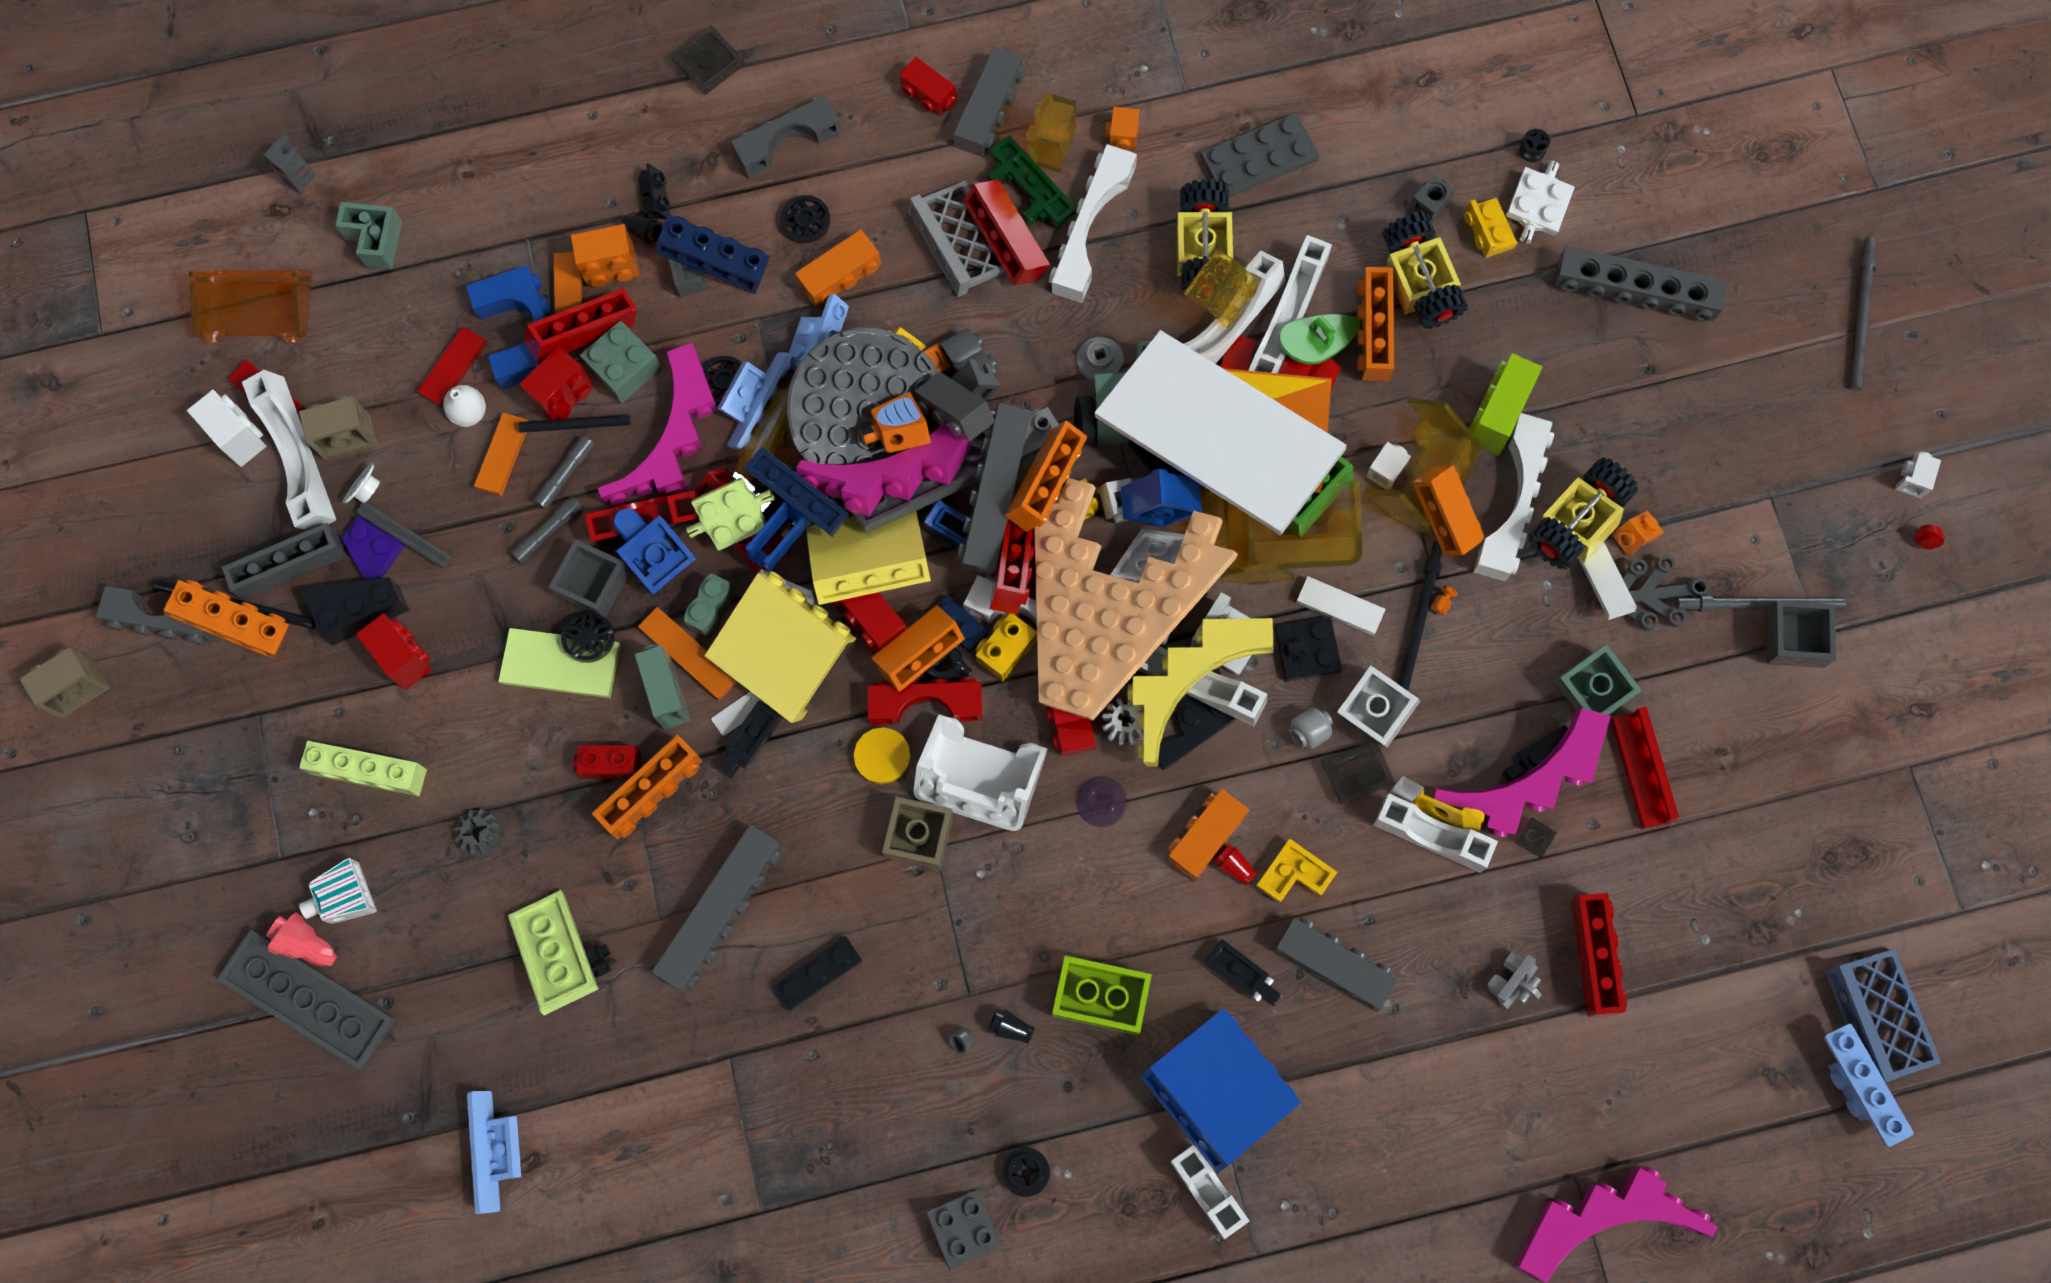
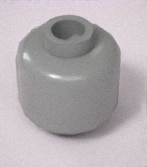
[1289,707,1333,750]

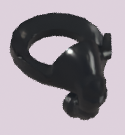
[926,648,972,681]

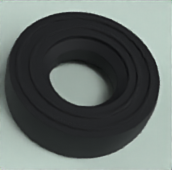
[1074,395,1096,445]

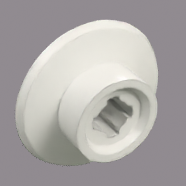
[342,463,380,503]

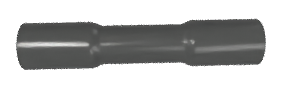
[533,435,595,510]
[511,496,583,564]

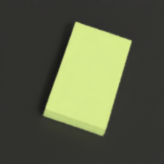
[498,628,621,698]
[508,890,598,1015]

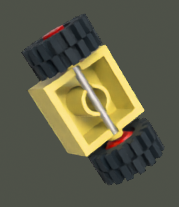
[1176,179,1233,297]
[1382,211,1468,329]
[1528,457,1638,570]

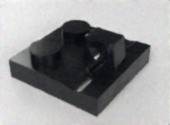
[1275,616,1342,682]

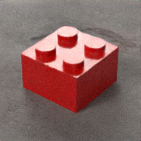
[519,346,594,420]
[356,613,433,690]

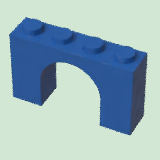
[466,265,550,390]

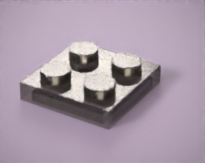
[671,25,745,95]

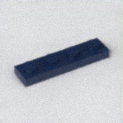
[744,446,850,537]

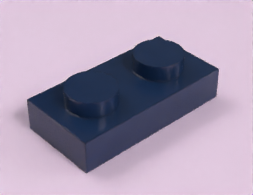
[937,595,989,653]

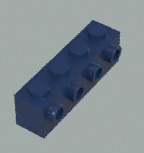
[655,214,770,294]

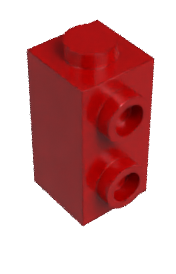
[899,56,957,117]
[573,745,641,779]

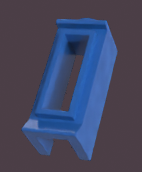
[924,500,966,549]
[745,501,811,573]

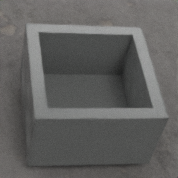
[548,539,631,618]
[1766,600,1836,668]

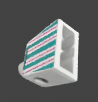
[299,858,377,924]

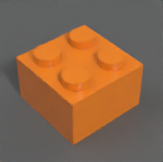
[571,224,640,287]

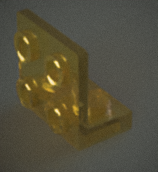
[1184,249,1259,328]

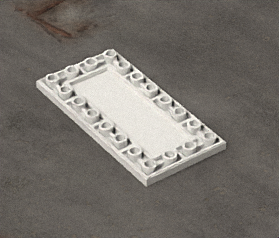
[1095,330,1347,535]

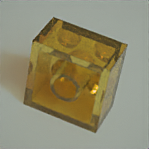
[1026,92,1076,172]

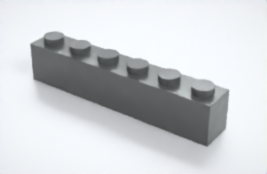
[956,403,1031,576]
[652,824,783,994]

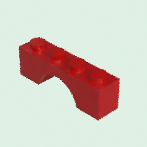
[584,489,699,542]
[868,678,983,725]

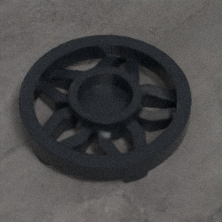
[780,195,831,244]
[703,356,742,405]
[561,612,615,663]

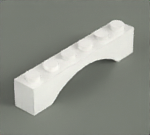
[1049,144,1137,303]
[1248,235,1332,374]
[1184,251,1285,364]
[242,370,336,530]
[1473,413,1554,582]
[1138,646,1267,727]

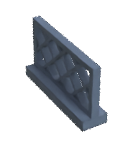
[1825,949,1941,1082]

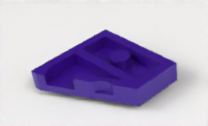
[342,516,405,580]

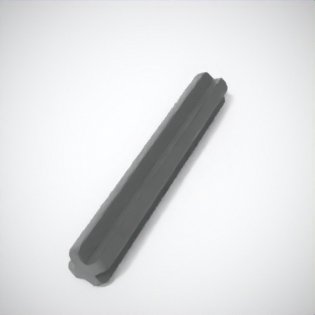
[357,502,451,569]

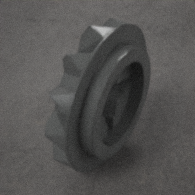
[453,809,500,855]

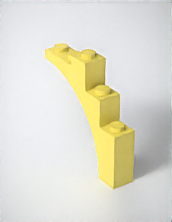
[1128,618,1273,767]

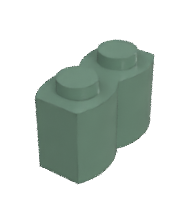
[684,573,734,639]

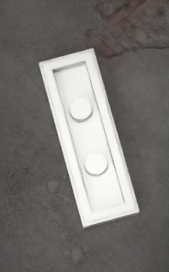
[1578,542,1637,620]
[1296,576,1386,636]

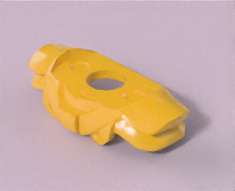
[1412,790,1484,831]

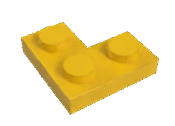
[1256,838,1338,903]

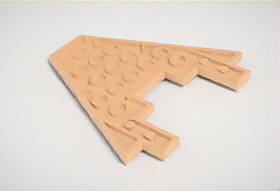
[1035,478,1238,720]

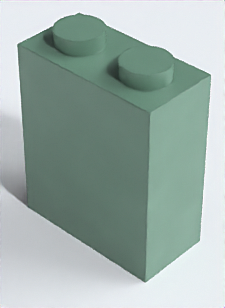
[635,645,691,730]

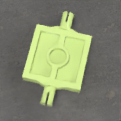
[686,477,775,551]

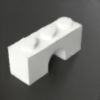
[1170,1145,1249,1239]

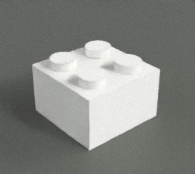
[187,390,267,467]
[1337,666,1421,747]

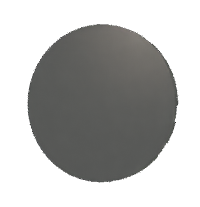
[786,327,940,465]

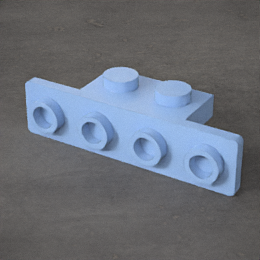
[789,294,849,370]
[717,352,792,450]
[1824,1024,1914,1147]
[467,1091,521,1214]

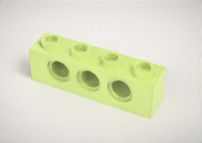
[299,741,427,797]

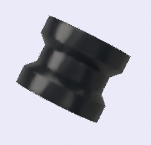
[1519,128,1550,162]

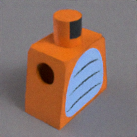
[860,392,931,453]

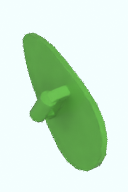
[1279,314,1360,365]

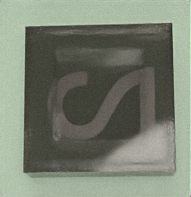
[1516,817,1557,858]

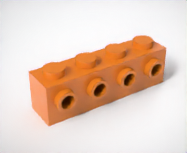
[1357,267,1394,381]
[1005,420,1088,532]
[164,580,289,660]
[592,734,703,840]

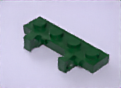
[987,135,1077,228]

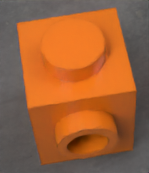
[1105,107,1140,151]

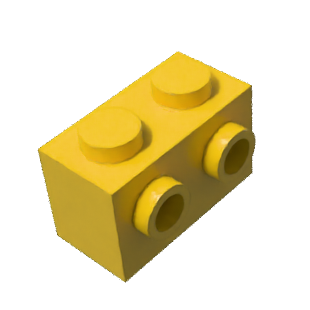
[975,614,1037,682]

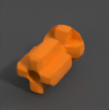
[1431,585,1458,615]

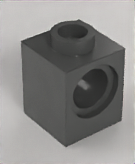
[1409,175,1455,223]

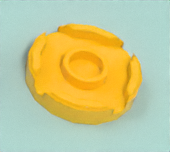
[854,727,911,785]

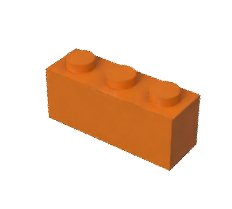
[795,229,881,308]
[1412,465,1485,556]
[871,605,965,692]
[1167,789,1249,882]

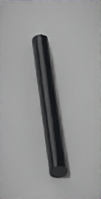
[519,414,630,433]

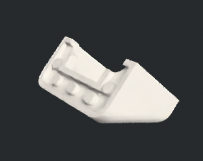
[913,715,1047,831]

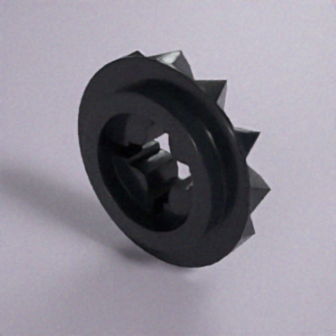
[1002,1148,1050,1197]

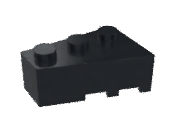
[301,577,409,646]

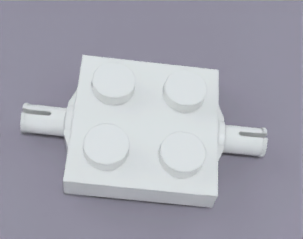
[1506,161,1575,244]

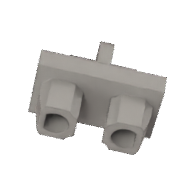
[1487,952,1541,1010]

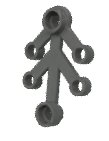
[1623,555,1710,631]

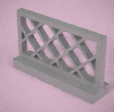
[908,181,1006,297]

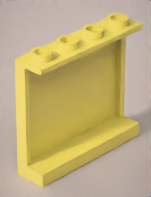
[806,511,931,605]
[705,571,856,723]

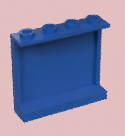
[1140,1008,1301,1174]

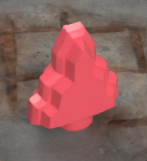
[266,912,337,967]

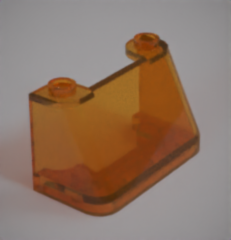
[188,270,312,343]

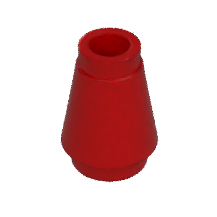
[1214,843,1257,886]

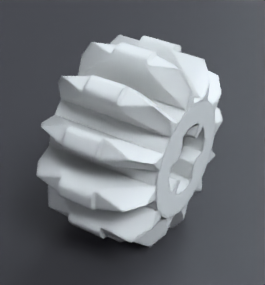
[1102,698,1144,746]

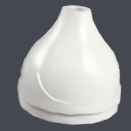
[443,385,486,427]

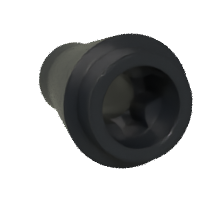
[621,215,663,244]
[988,1009,1034,1044]

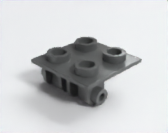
[926,1190,1001,1270]

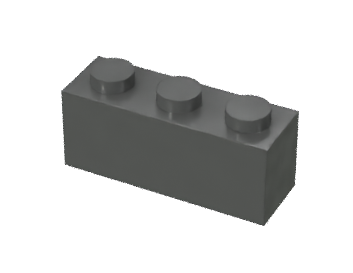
[915,372,995,442]

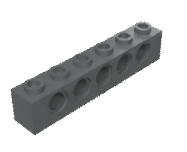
[1554,246,1727,321]

